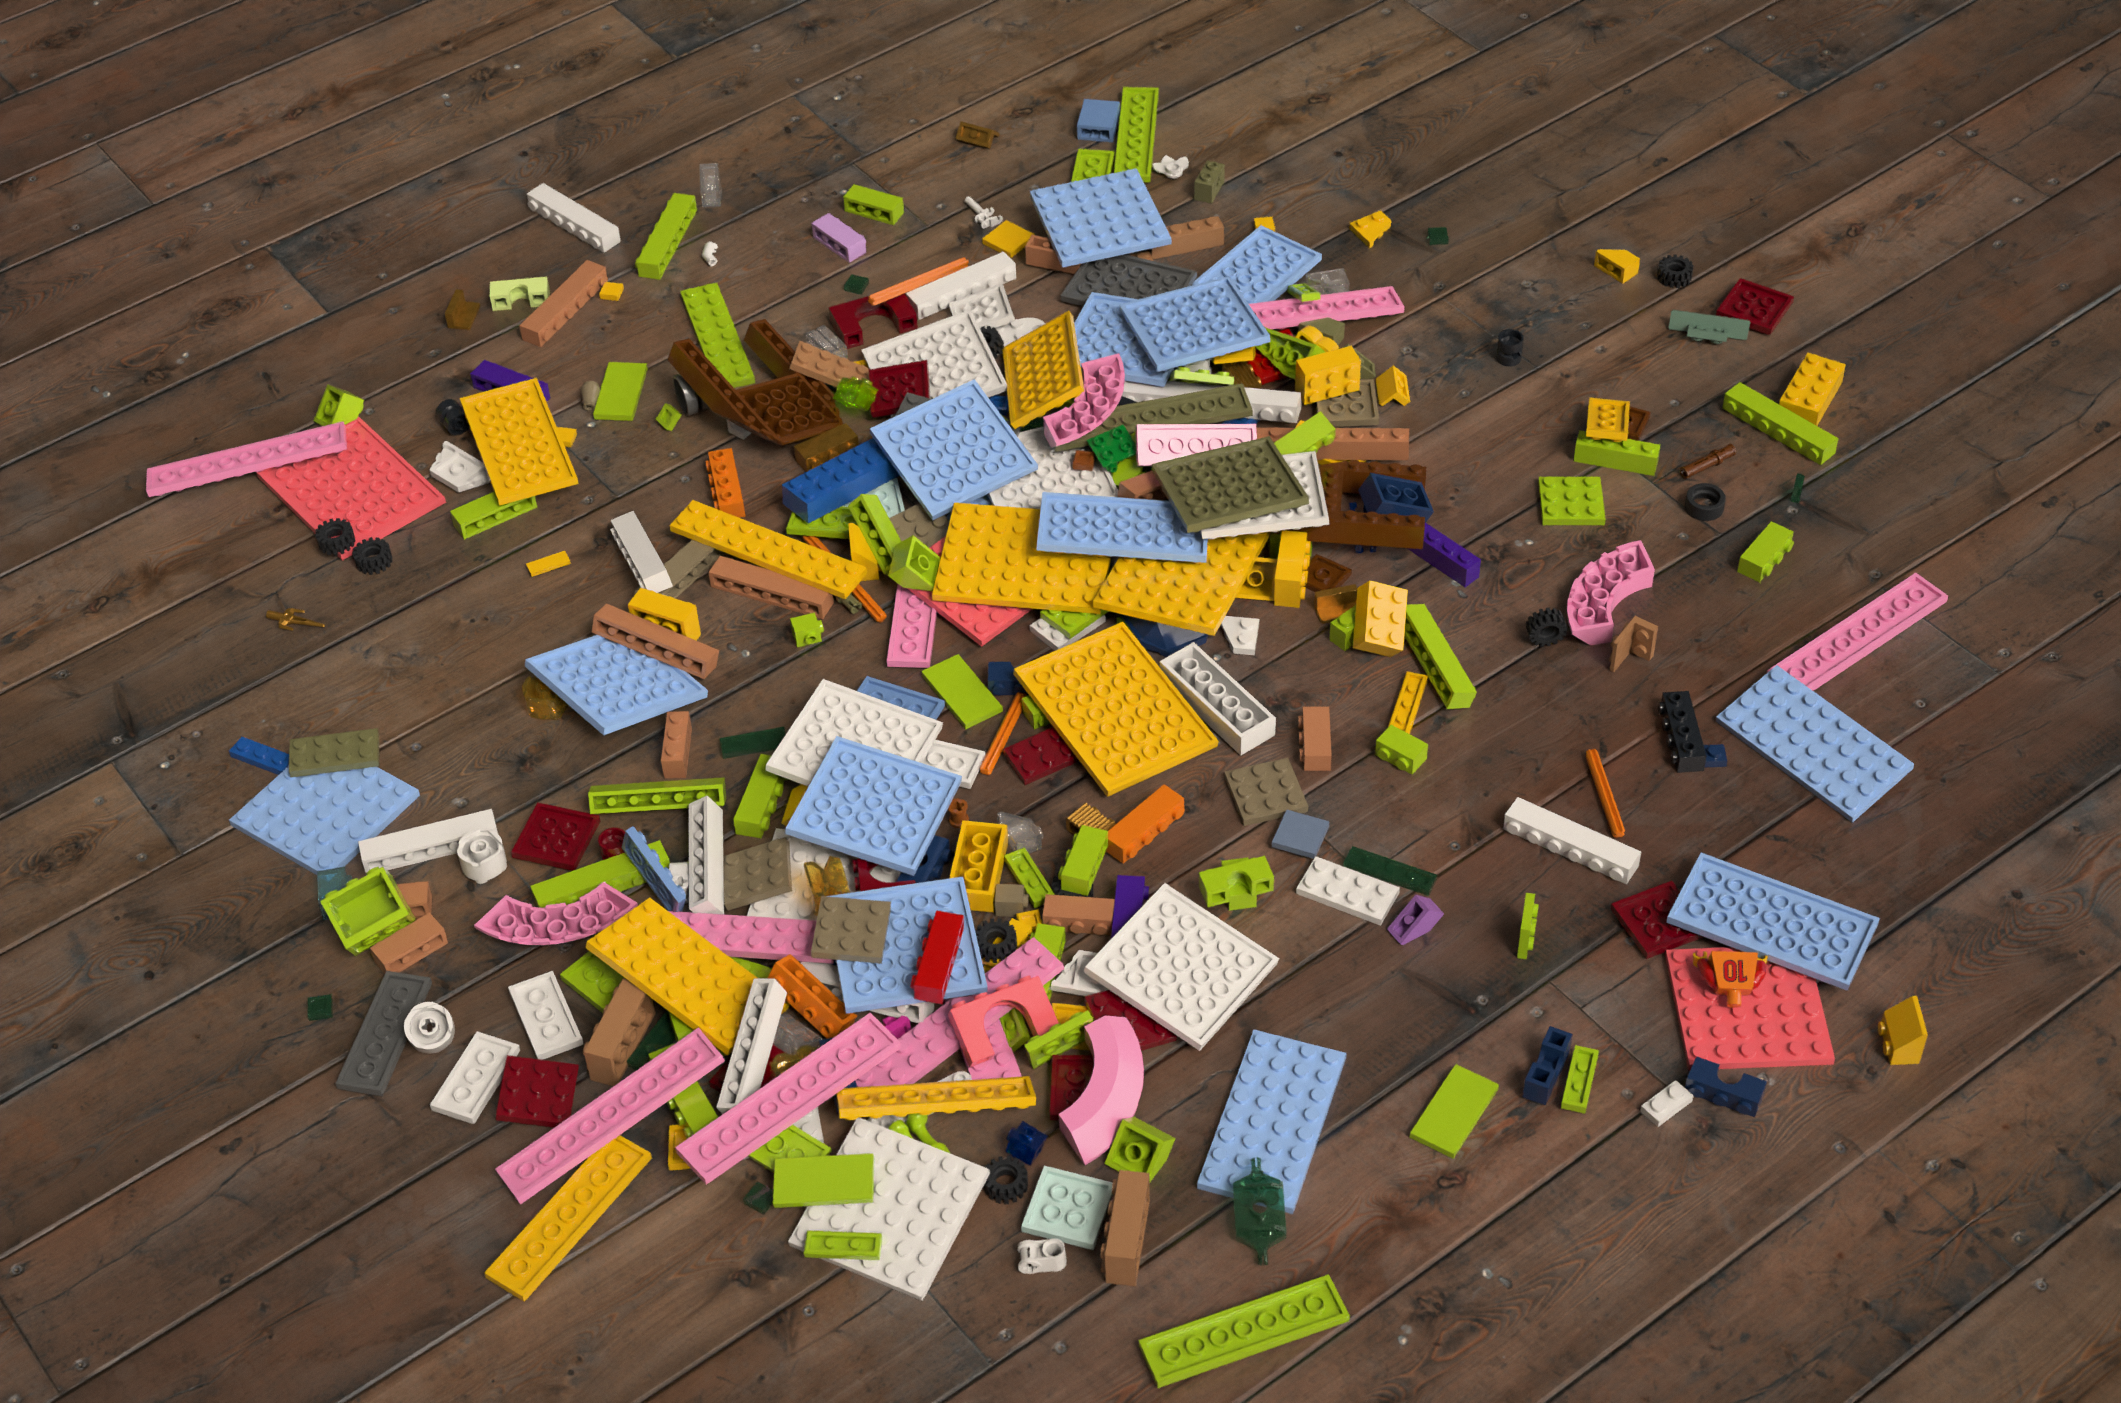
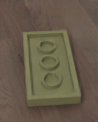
[289,728,379,777]

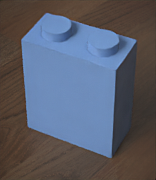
[1077,99,1120,143]

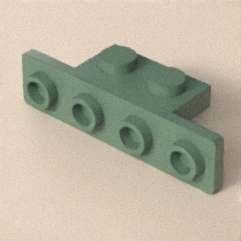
[1669,310,1750,344]

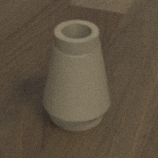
[581,381,600,411]

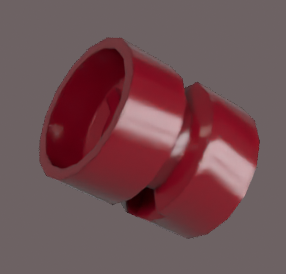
[598,827,625,860]

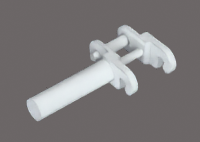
[965,196,1003,228]

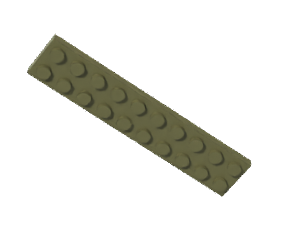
[1054,383,1253,452]

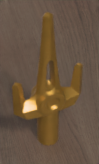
[266,608,325,631]

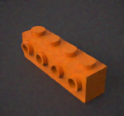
[705,448,745,518]
[1106,784,1184,864]
[767,954,857,1039]

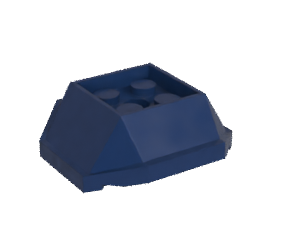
[1119,614,1208,657]

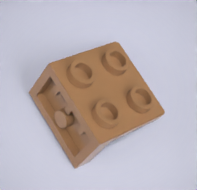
[1609,616,1658,672]

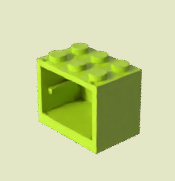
[320,867,416,956]

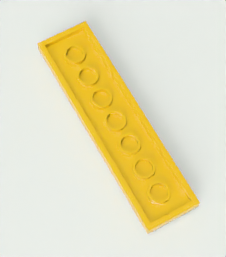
[836,1076,1036,1120]
[484,1135,652,1302]

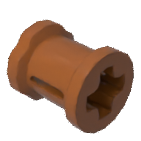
[948,798,969,828]

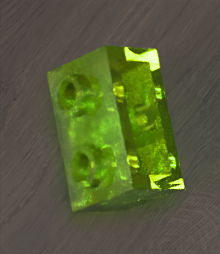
[833,376,878,411]

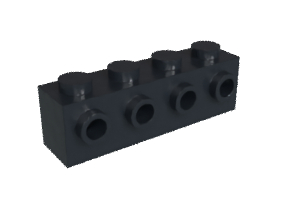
[1658,691,1707,773]

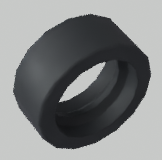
[1685,483,1726,521]

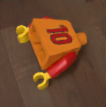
[1693,951,1768,1008]

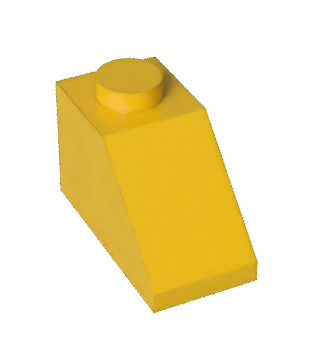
[1594,249,1640,284]

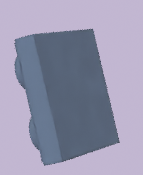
[1272,810,1330,859]

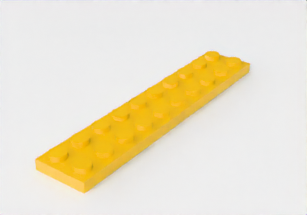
[670,500,868,599]

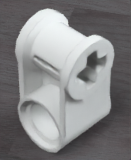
[669,862,689,904]
[1018,1239,1067,1274]

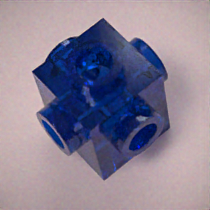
[1005,1121,1048,1166]

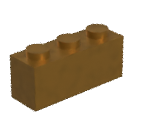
[794,423,859,472]

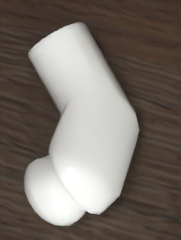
[702,242,718,266]

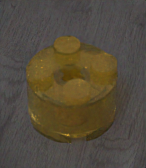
[522,676,569,720]

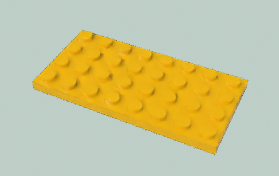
[1002,311,1084,429]
[460,378,579,506]
[585,898,790,1056]

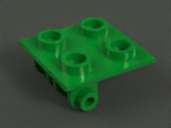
[1087,425,1136,473]

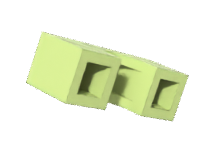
[490,277,550,311]

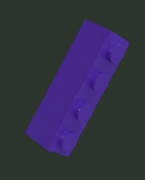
[470,360,550,402]
[1407,523,1481,587]
[1111,875,1149,939]

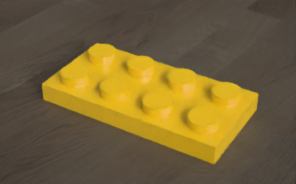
[1586,397,1630,442]

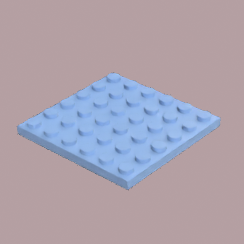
[1030,169,1171,268]
[1120,276,1270,372]
[1074,292,1175,387]
[870,379,1038,521]
[525,635,708,735]
[785,736,962,876]
[229,766,420,882]
[827,877,988,1014]

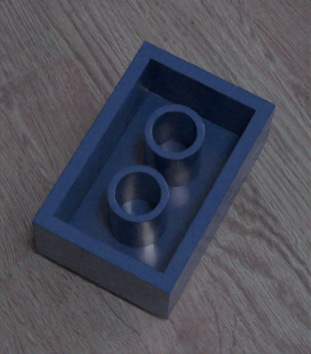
[1358,473,1434,523]

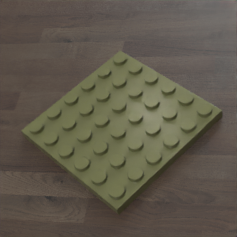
[1152,436,1309,533]

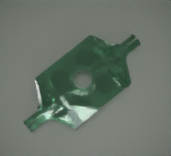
[1232,1157,1287,1266]

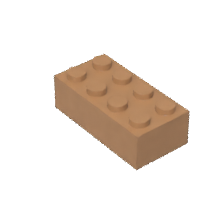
[583,978,655,1086]
[1101,1170,1150,1287]

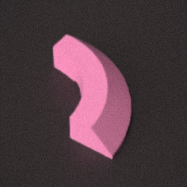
[1043,353,1125,448]
[1567,540,1655,645]
[474,882,638,945]
[1059,1016,1144,1165]

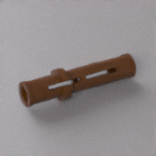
[1679,444,1736,479]

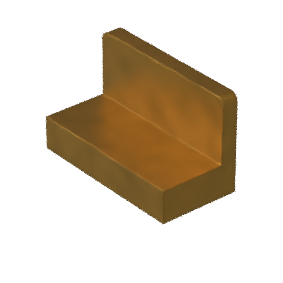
[955,121,1000,148]
[445,289,480,330]
[1314,584,1357,624]

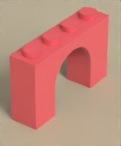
[948,975,1059,1068]

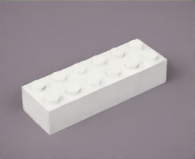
[1160,642,1276,755]

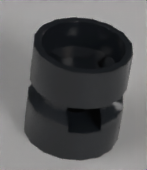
[1496,329,1524,367]
[435,399,469,435]

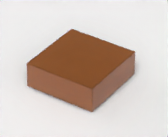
[1072,450,1096,471]

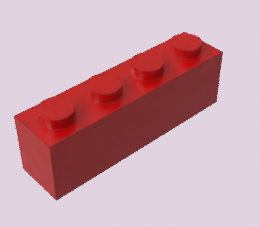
[911,910,964,1004]

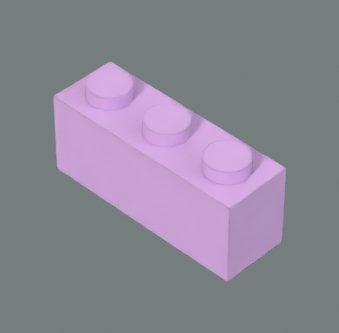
[812,213,866,263]

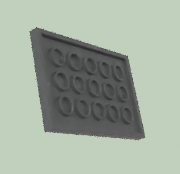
[1061,254,1197,307]

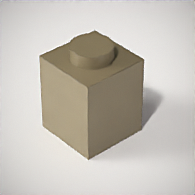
[995,884,1029,917]

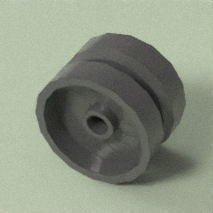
[673,374,710,416]

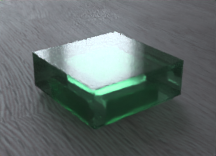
[1427,227,1449,245]
[844,274,869,295]
[1791,473,1805,503]
[308,994,333,1021]
[743,1181,774,1215]

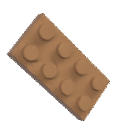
[789,341,870,398]

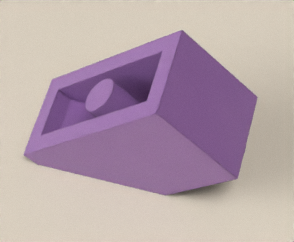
[1387,895,1444,945]

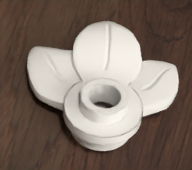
[1153,155,1189,179]

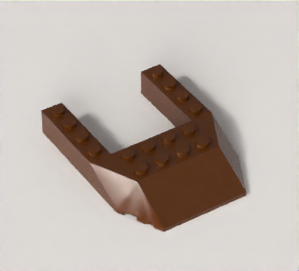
[667,319,843,445]
[1271,460,1426,549]

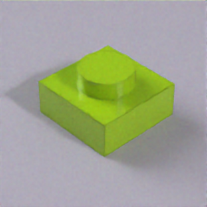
[656,403,682,431]

